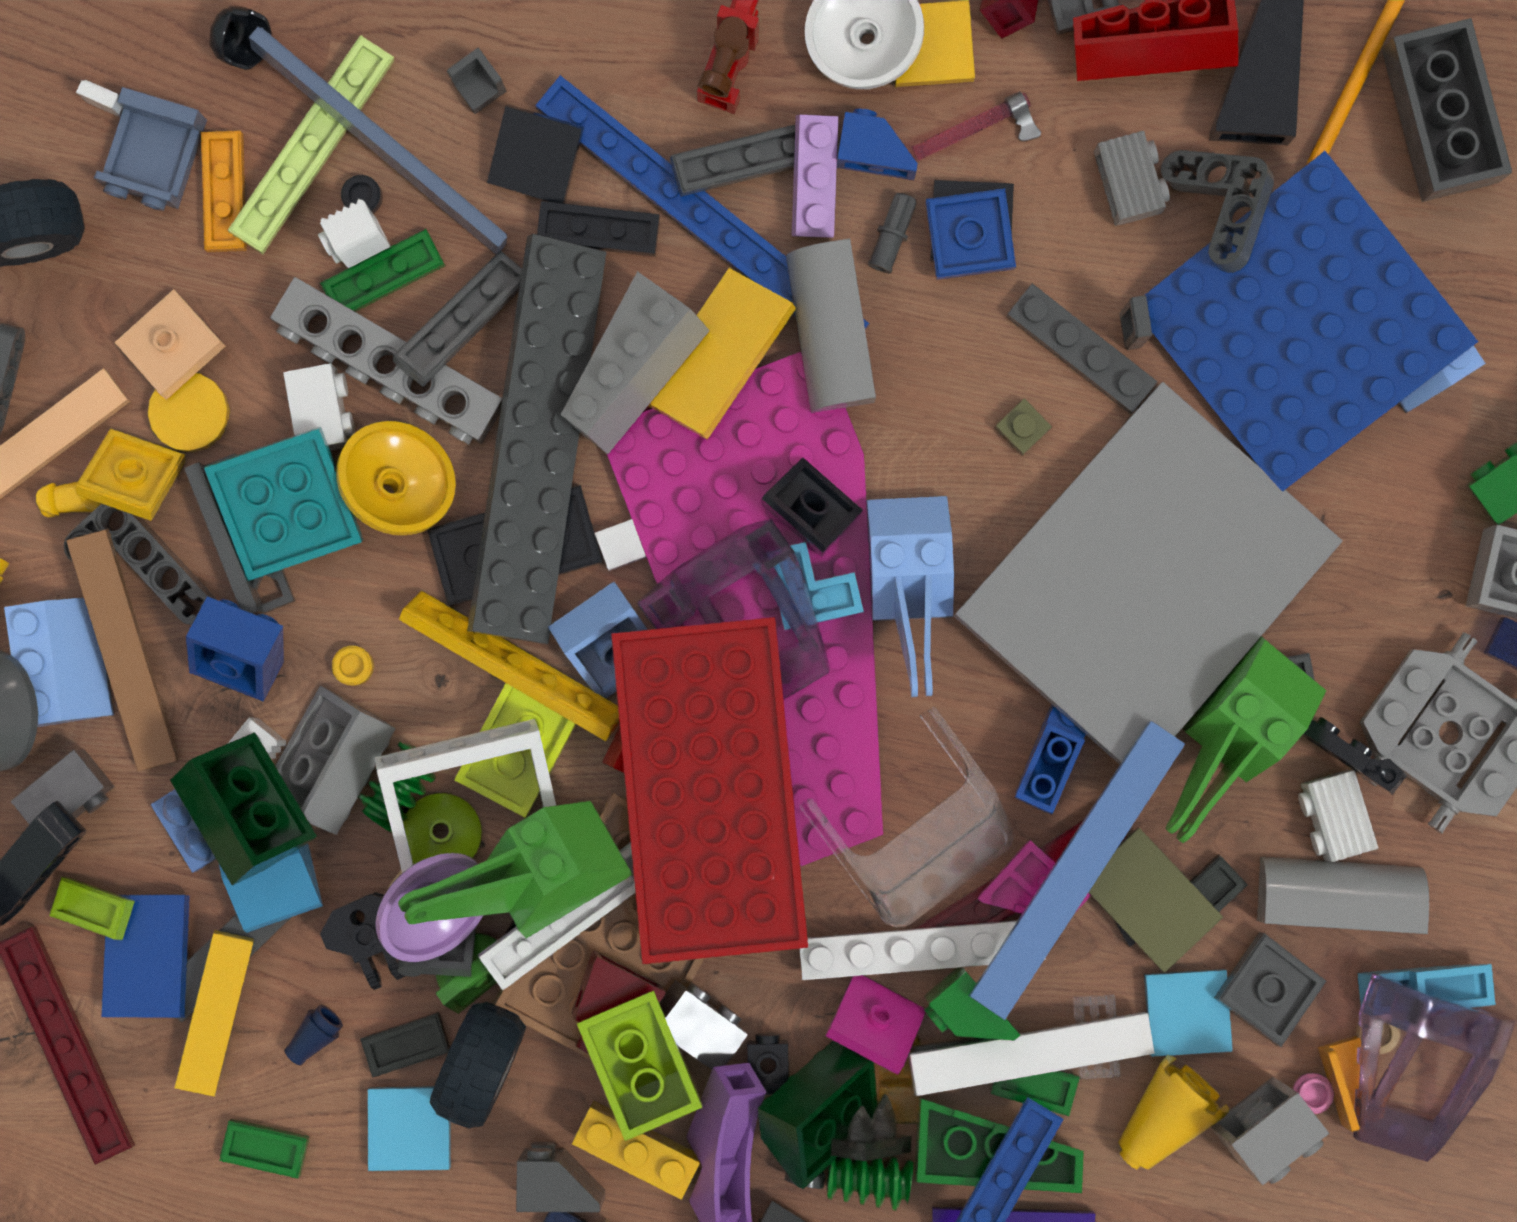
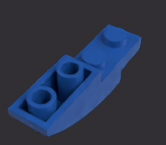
[1014,704,1085,815]

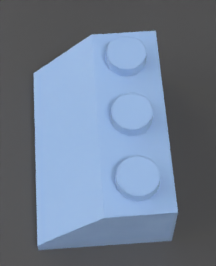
[4,598,114,727]

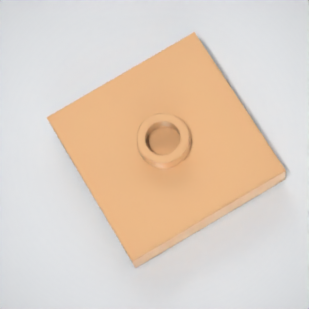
[115,289,226,400]

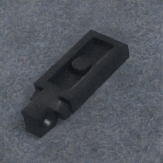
[1303,717,1407,795]

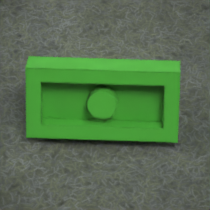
[436,934,497,1014]

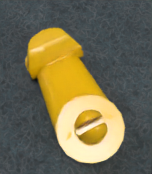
[36,481,102,518]

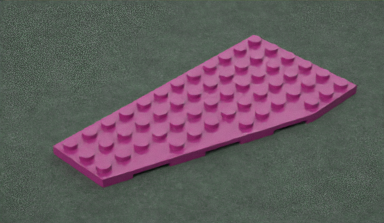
[607,352,883,866]

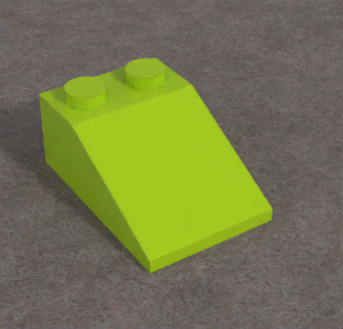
[577,991,703,1141]

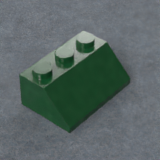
[170,732,317,886]
[757,1040,879,1189]

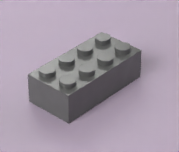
[1382,18,1512,202]

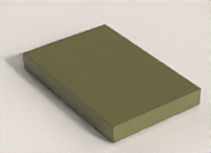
[1088,827,1223,973]

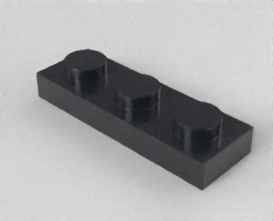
[537,201,660,257]

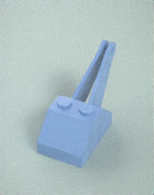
[866,496,954,697]

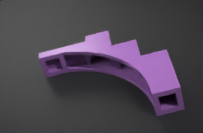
[686,1063,766,1222]

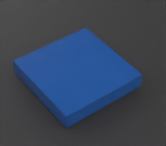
[925,188,1016,280]

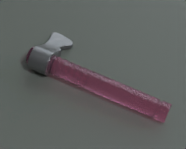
[912,91,1041,161]

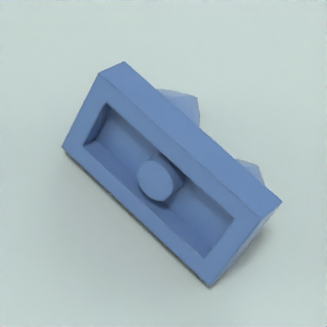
[150,789,216,873]

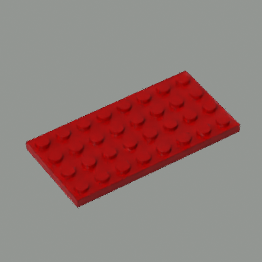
[611,617,808,964]

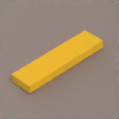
[174,930,254,1097]

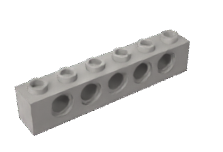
[270,277,502,445]

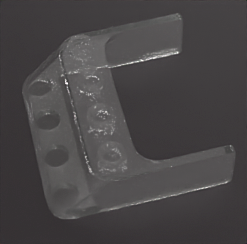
[799,707,1014,928]

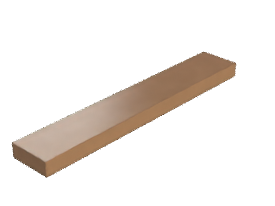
[66,528,179,771]

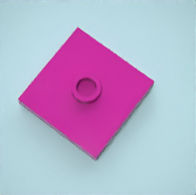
[825,975,926,1075]

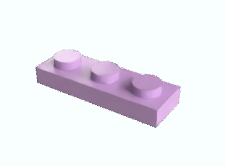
[792,115,838,238]

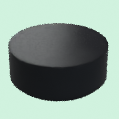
[341,175,383,214]

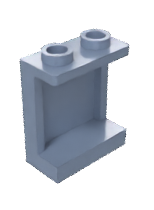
[94,87,207,211]

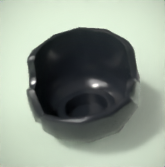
[209,6,272,70]

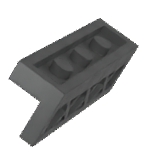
[184,453,296,615]

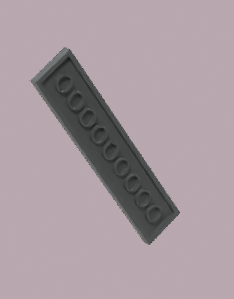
[467,234,607,644]

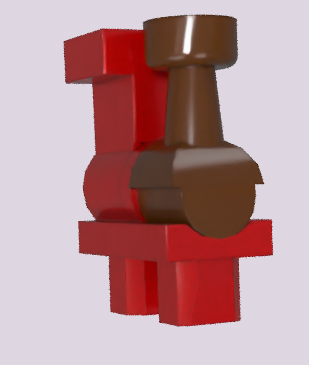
[697,0,759,115]

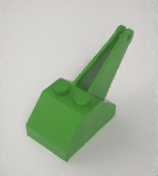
[1165,636,1326,843]
[398,801,633,939]

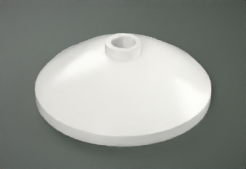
[805,0,924,89]

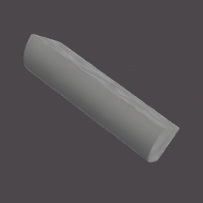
[786,238,876,413]
[1257,857,1429,934]

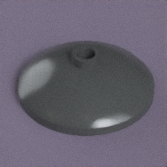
[0,651,38,771]

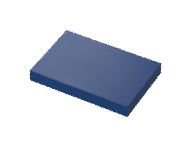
[101,895,190,1018]

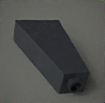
[1209,0,1304,146]

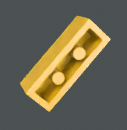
[572,1100,700,1200]

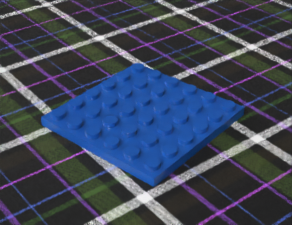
[1145,151,1479,492]

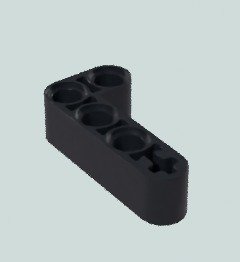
[0,801,87,927]

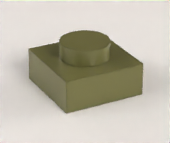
[994,398,1052,456]

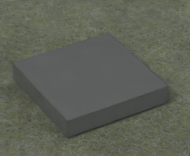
[1214,932,1326,1047]

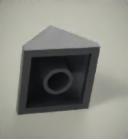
[761,458,863,557]

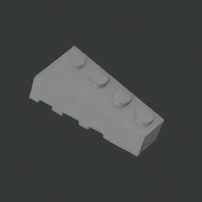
[561,271,710,454]

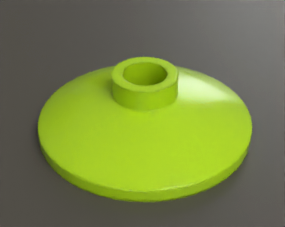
[403,793,482,864]

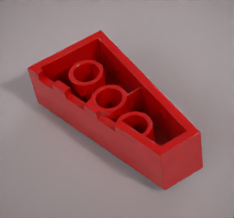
[1073,0,1238,81]

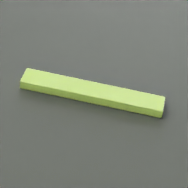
[228,35,394,254]

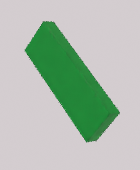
[320,229,445,312]

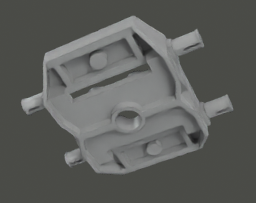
[1360,632,1517,834]

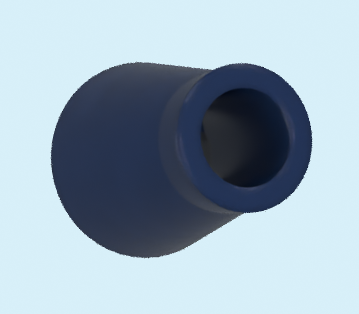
[284,1005,343,1066]

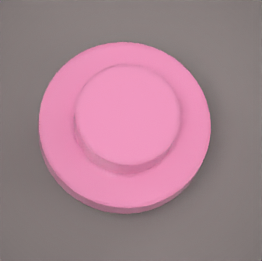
[1293,1073,1334,1114]

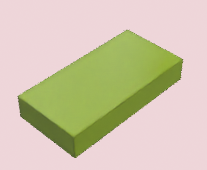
[49,877,135,940]

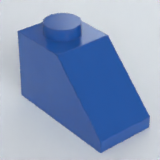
[837,109,918,180]

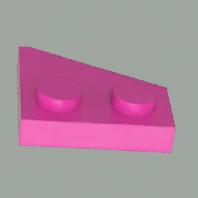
[977,840,1091,914]

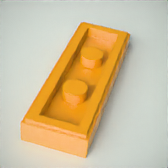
[201,131,247,252]

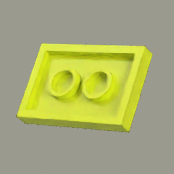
[454,683,576,818]

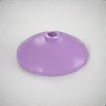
[376,853,483,962]

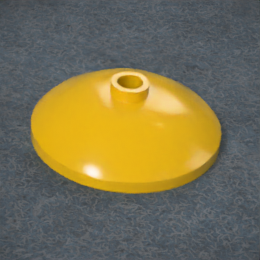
[336,421,456,535]

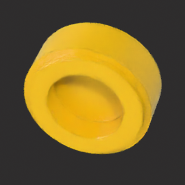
[332,646,374,686]

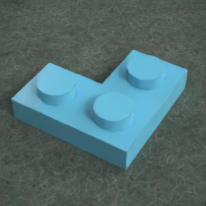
[766,542,864,631]

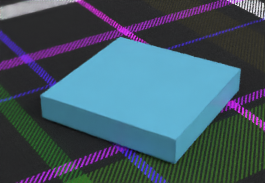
[1144,969,1233,1057]
[368,1086,451,1171]

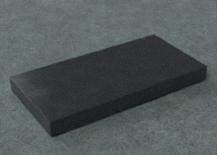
[427,485,603,606]

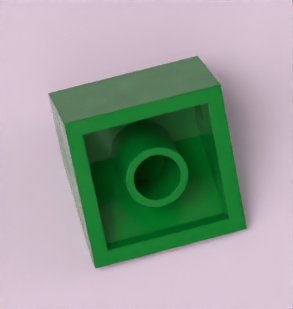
[924,967,1021,1041]

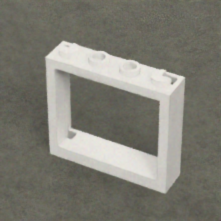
[375,719,556,873]

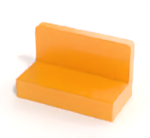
[1318,1036,1384,1132]

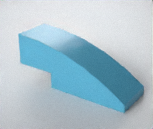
[1357,964,1496,1016]

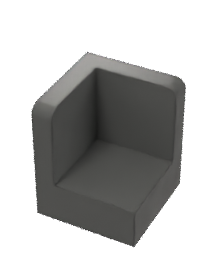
[446,47,507,114]

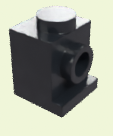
[747,1033,789,1095]

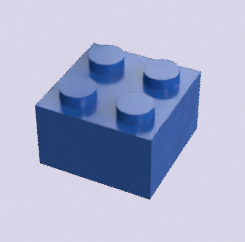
[186,596,284,702]

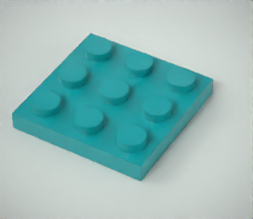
[204,427,363,581]

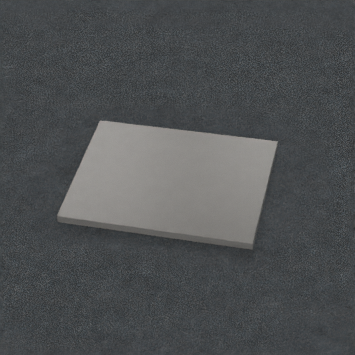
[954,382,1343,765]

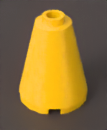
[1118,1055,1229,1170]

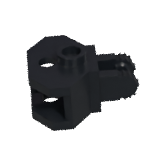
[320,892,405,990]

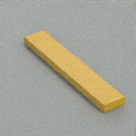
[399,591,620,741]

